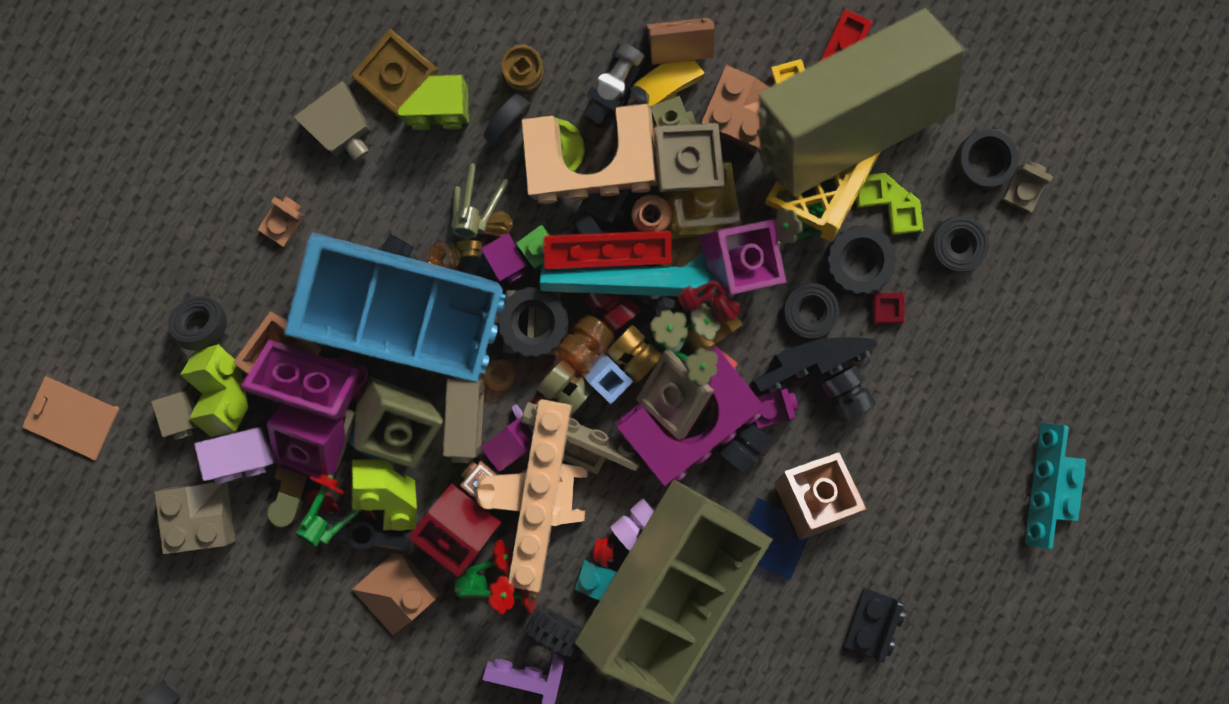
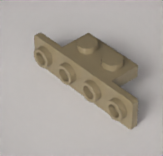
[521,402,641,475]

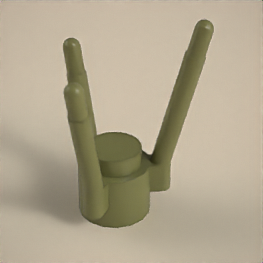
[451,163,509,238]

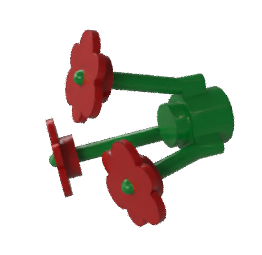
[455,540,537,614]

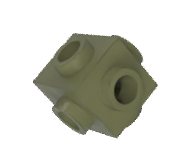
[650,96,696,133]

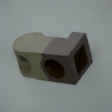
[268,465,312,527]

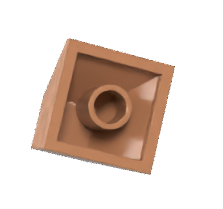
[352,553,440,635]

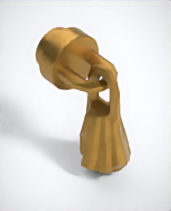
[457,211,513,258]

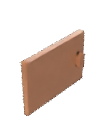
[22,376,119,461]

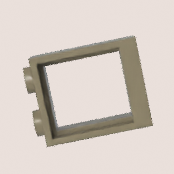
[443,378,485,463]

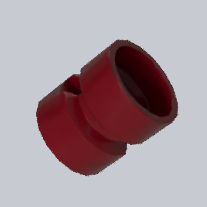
[584,293,642,335]

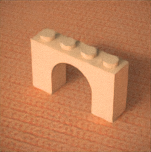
[522,104,658,204]

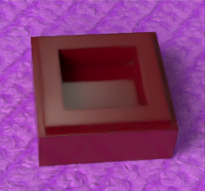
[872,292,905,324]

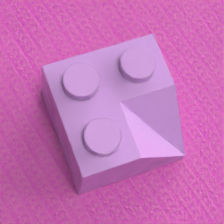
[194,426,274,484]

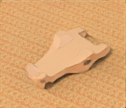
[477,464,588,526]

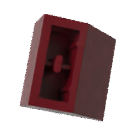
[408,483,501,577]

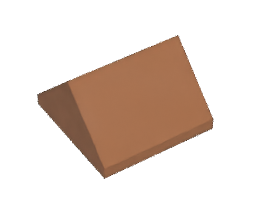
[647,18,714,65]

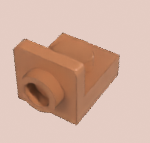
[257,196,306,247]

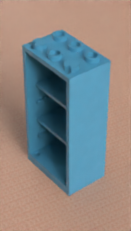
[285,232,506,382]

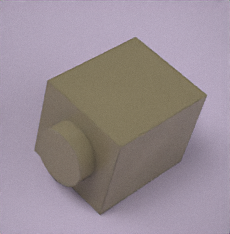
[151,391,198,440]

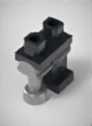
[584,43,645,129]

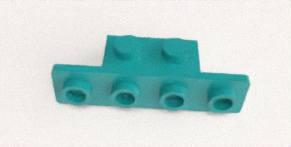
[1025,422,1086,550]

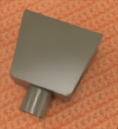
[294,81,370,162]

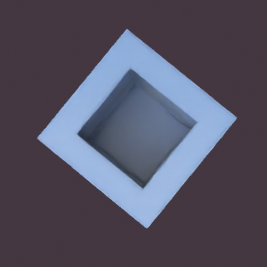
[582,352,633,404]

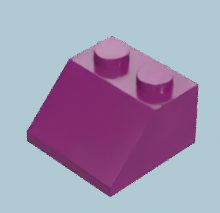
[700,220,786,295]
[267,403,346,479]

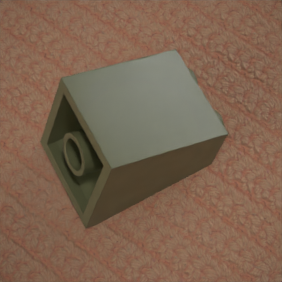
[354,376,442,468]

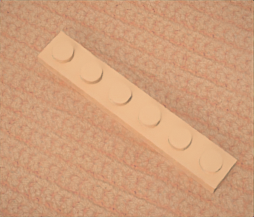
[509,399,572,592]

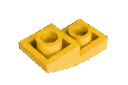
[633,60,705,108]

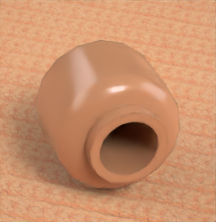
[631,194,672,232]

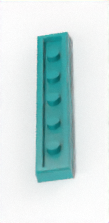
[540,262,733,298]

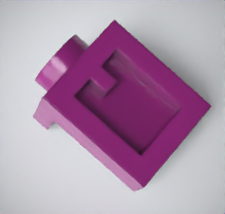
[755,388,799,428]

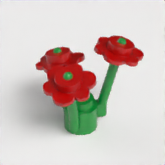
[295,473,377,548]

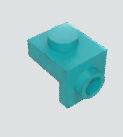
[575,560,617,601]

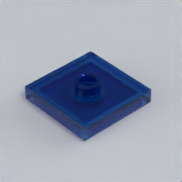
[747,497,809,580]

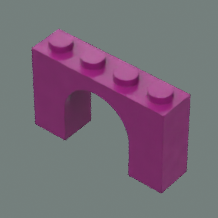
[616,344,764,486]

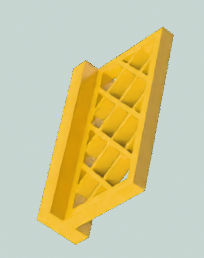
[765,152,881,242]

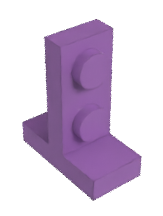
[483,652,566,704]

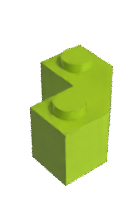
[180,345,248,437]
[351,459,417,531]

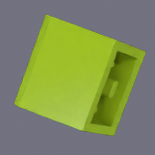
[398,75,469,130]

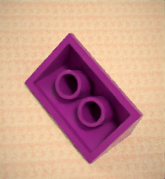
[242,340,359,420]

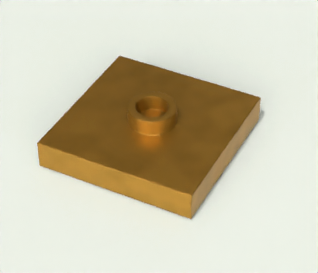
[350,29,439,117]

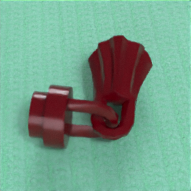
[678,281,740,322]

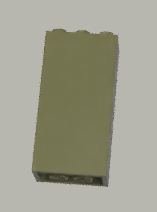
[756,8,964,197]
[575,480,773,703]

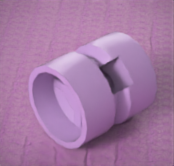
[610,498,655,551]

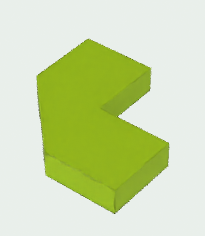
[856,173,924,235]

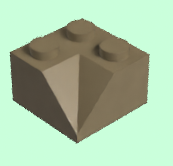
[155,482,235,554]

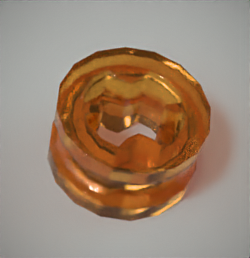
[428,242,460,269]

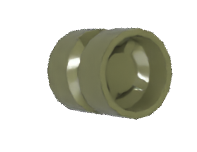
[536,359,595,416]

